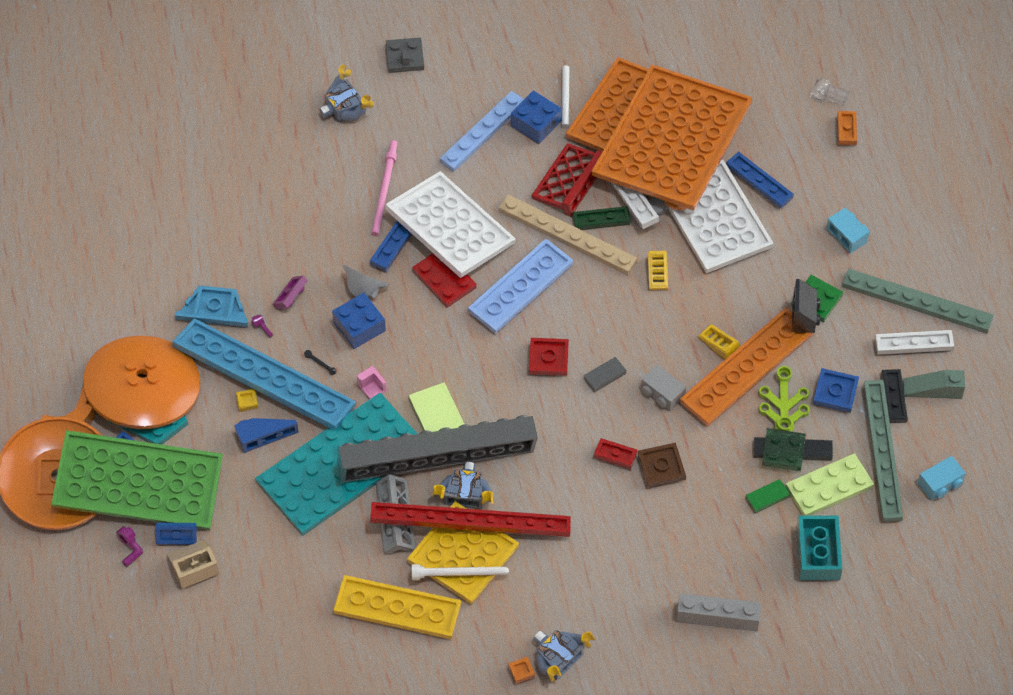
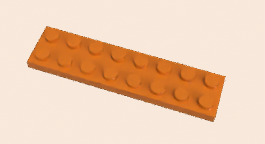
[680,307,813,427]

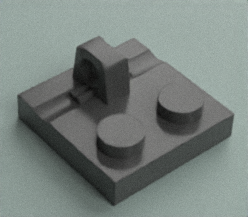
[386,37,424,73]

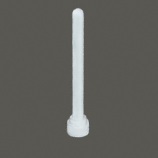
[412,564,509,580]

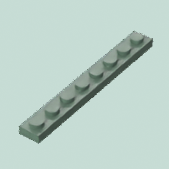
[842,268,994,334]
[863,380,903,522]

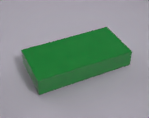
[745,479,790,513]

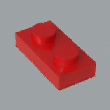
[594,438,638,469]

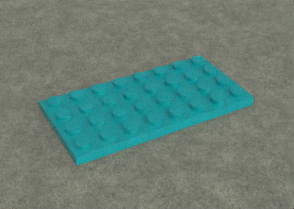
[255,393,418,536]

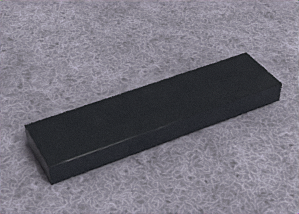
[754,437,833,461]

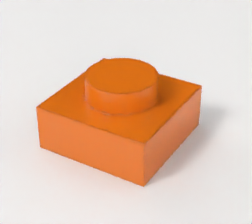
[508,656,535,684]

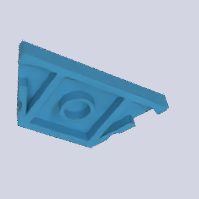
[175,285,248,327]

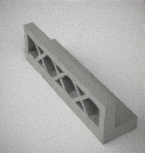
[377,474,415,555]

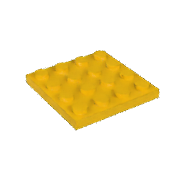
[407,501,519,605]

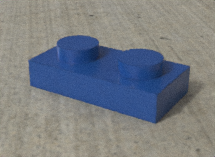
[155,523,197,544]

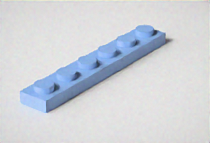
[440,91,524,172]

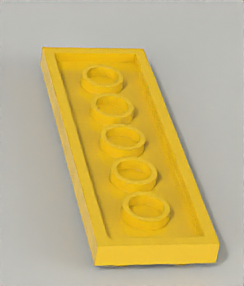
[333,575,462,640]

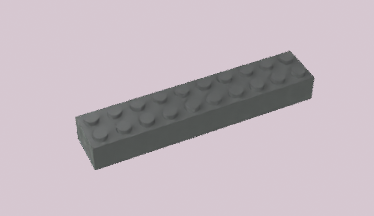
[337,415,538,483]

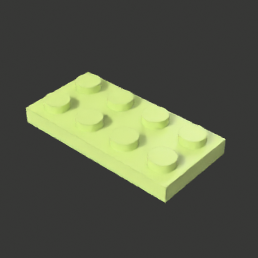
[785,453,874,516]

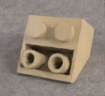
[167,540,219,589]

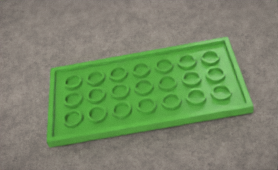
[51,430,223,530]

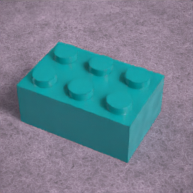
[796,515,843,580]

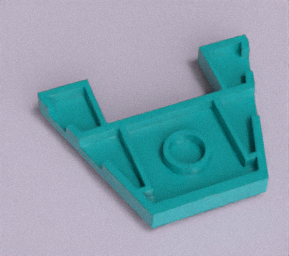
[107,415,189,445]

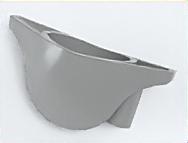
[343,264,389,299]

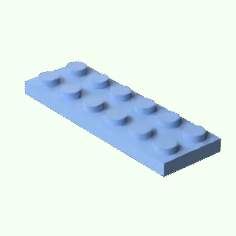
[468,239,573,334]

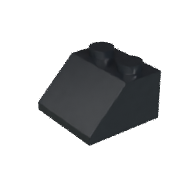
[792,279,820,333]

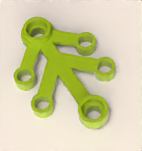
[759,366,810,435]

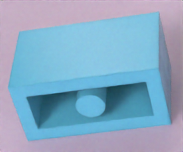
[826,208,870,254]
[918,456,966,501]

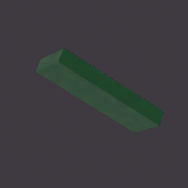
[572,206,630,230]

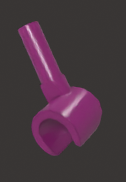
[252,315,273,338]

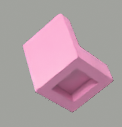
[357,366,387,399]

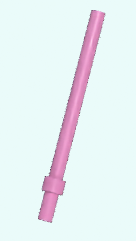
[371,140,398,236]

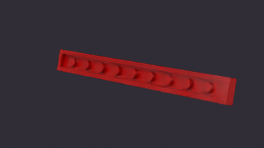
[370,502,571,537]

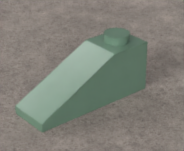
[903,370,965,399]

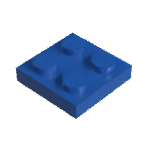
[813,368,859,413]

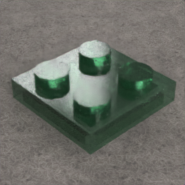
[762,428,806,471]

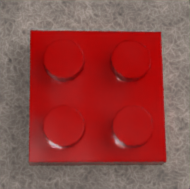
[529,338,569,376]

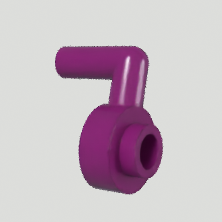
[116,526,143,567]

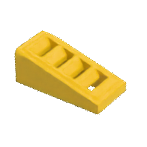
[647,250,668,290]
[698,324,740,359]

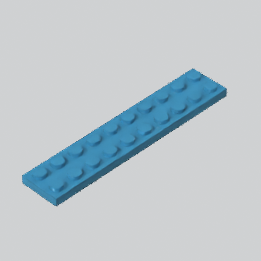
[172,318,356,430]

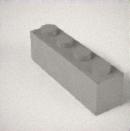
[677,593,761,631]

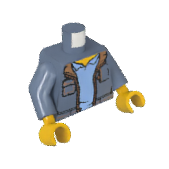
[319,64,374,122]
[432,462,493,510]
[533,630,596,682]

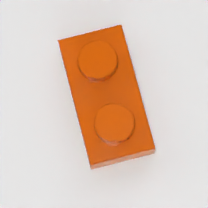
[837,111,857,145]

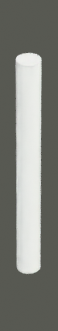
[562,65,569,128]

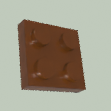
[638,442,686,488]

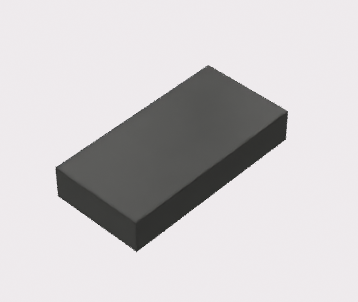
[584,357,627,392]

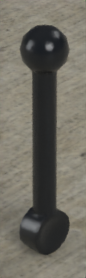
[304,350,337,375]

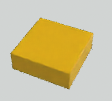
[236,389,258,412]

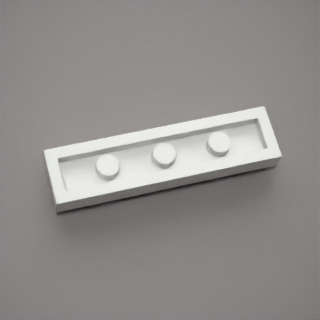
[611,182,659,229]
[875,330,954,355]

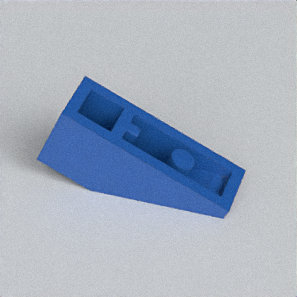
[234,418,299,453]

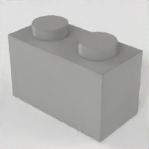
[641,365,686,411]

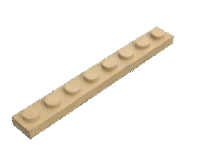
[499,194,638,275]

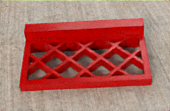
[531,143,603,216]

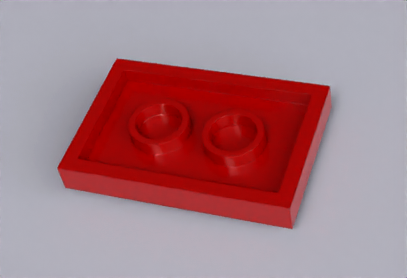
[412,253,477,308]

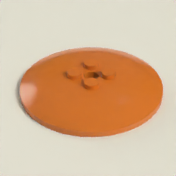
[83,335,200,429]
[0,417,103,530]

